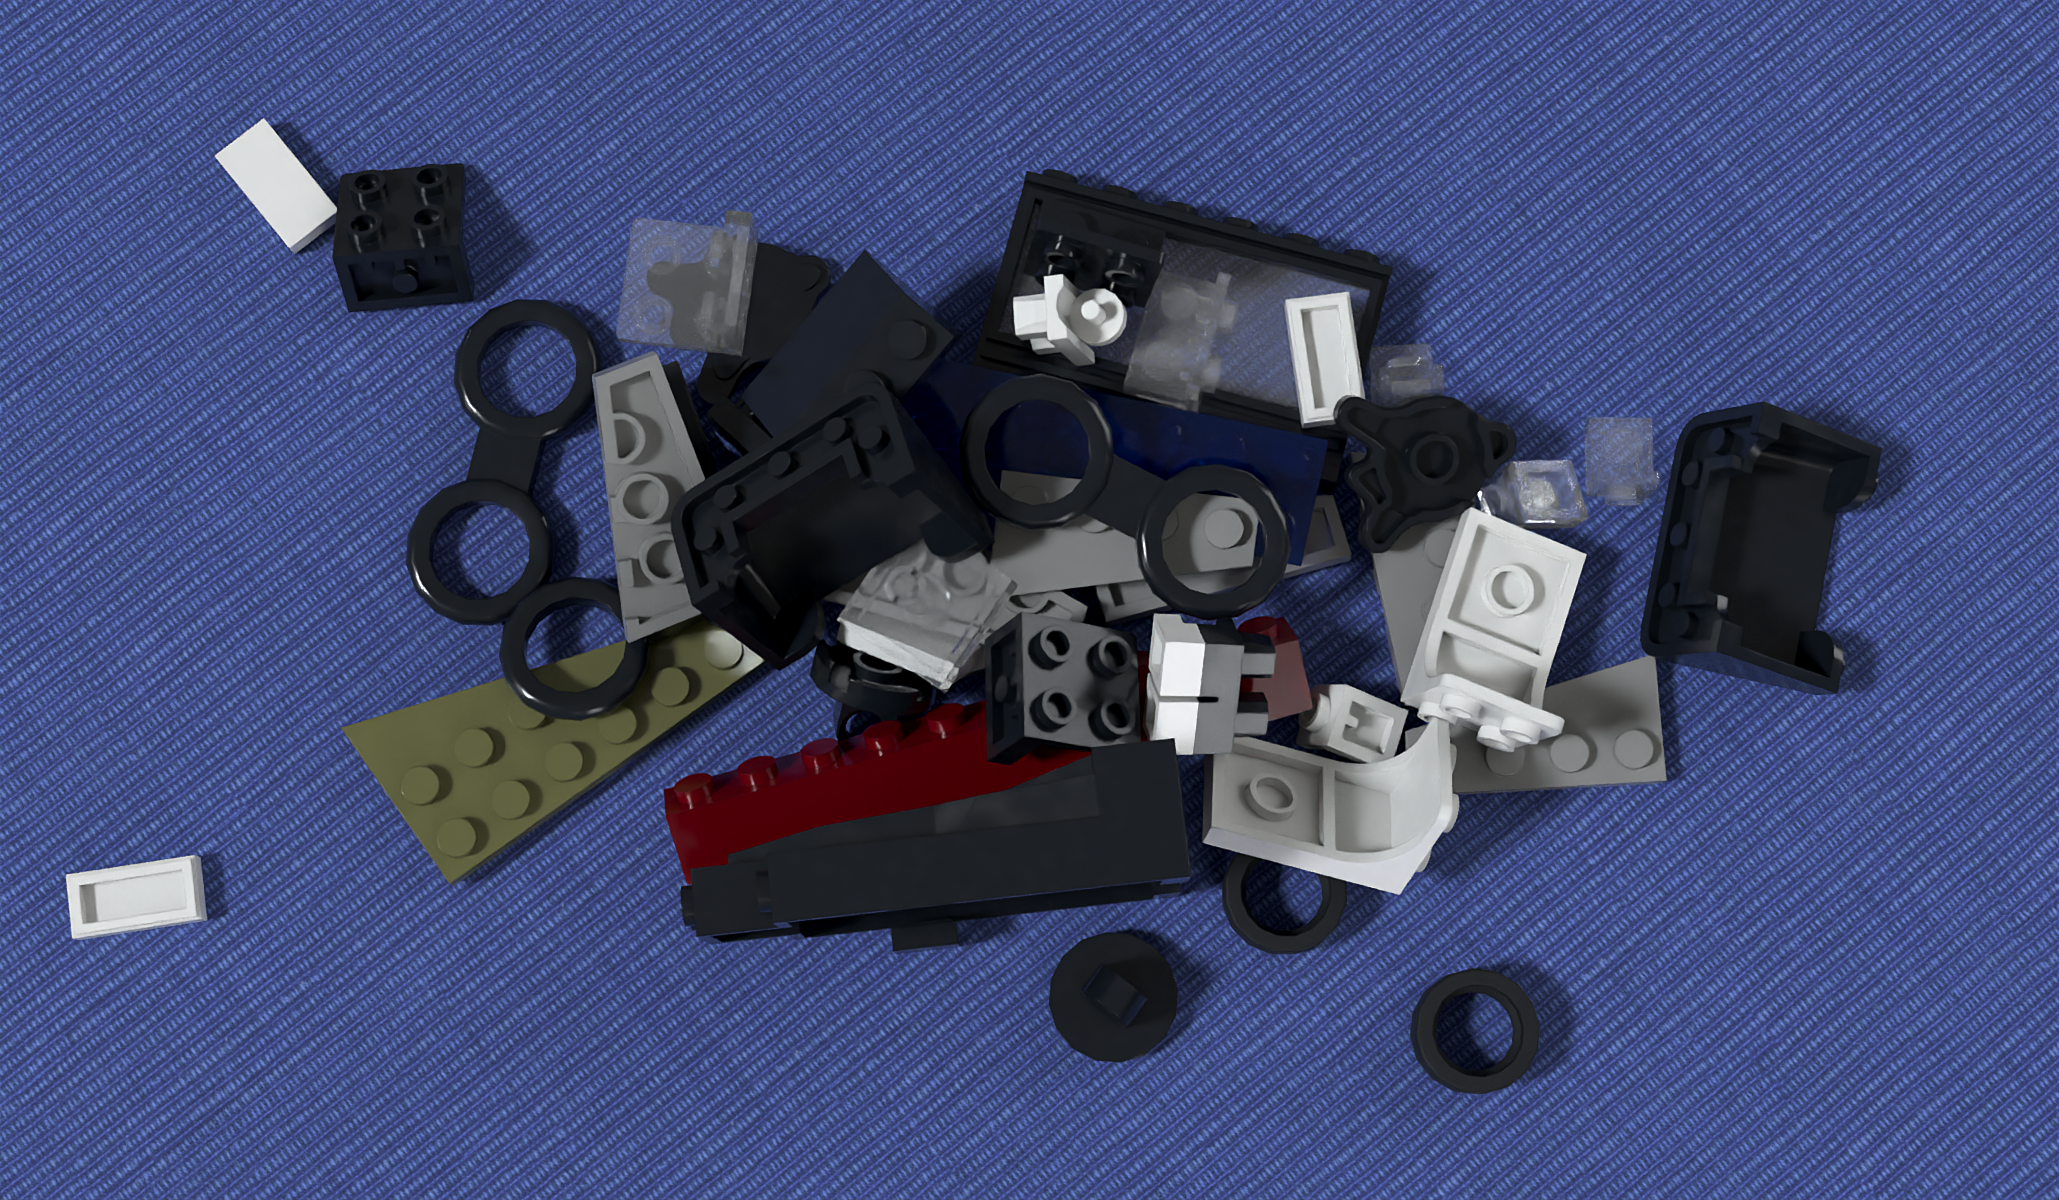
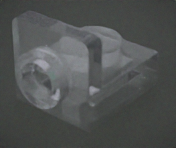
[1368,343,1445,405]
[1585,417,1661,506]
[1478,460,1589,529]

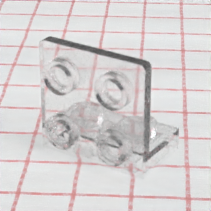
[616,210,759,356]

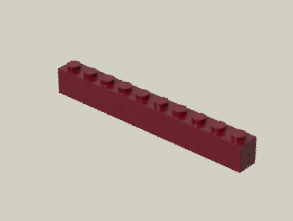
[664,616,1313,885]

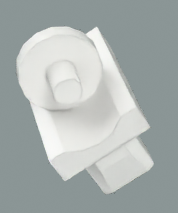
[1013,274,1127,366]

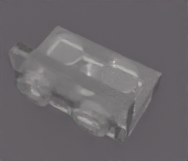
[1123,270,1240,412]

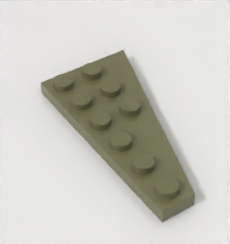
[341,620,769,886]

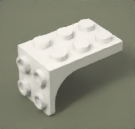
[1400,507,1587,752]
[1202,717,1459,895]

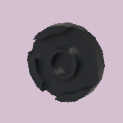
[810,639,939,741]
[1049,932,1178,1063]

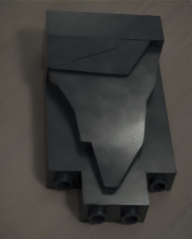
[680,738,1191,945]

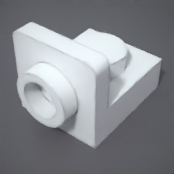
[1296,684,1408,764]

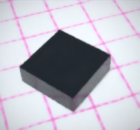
[891,918,960,954]

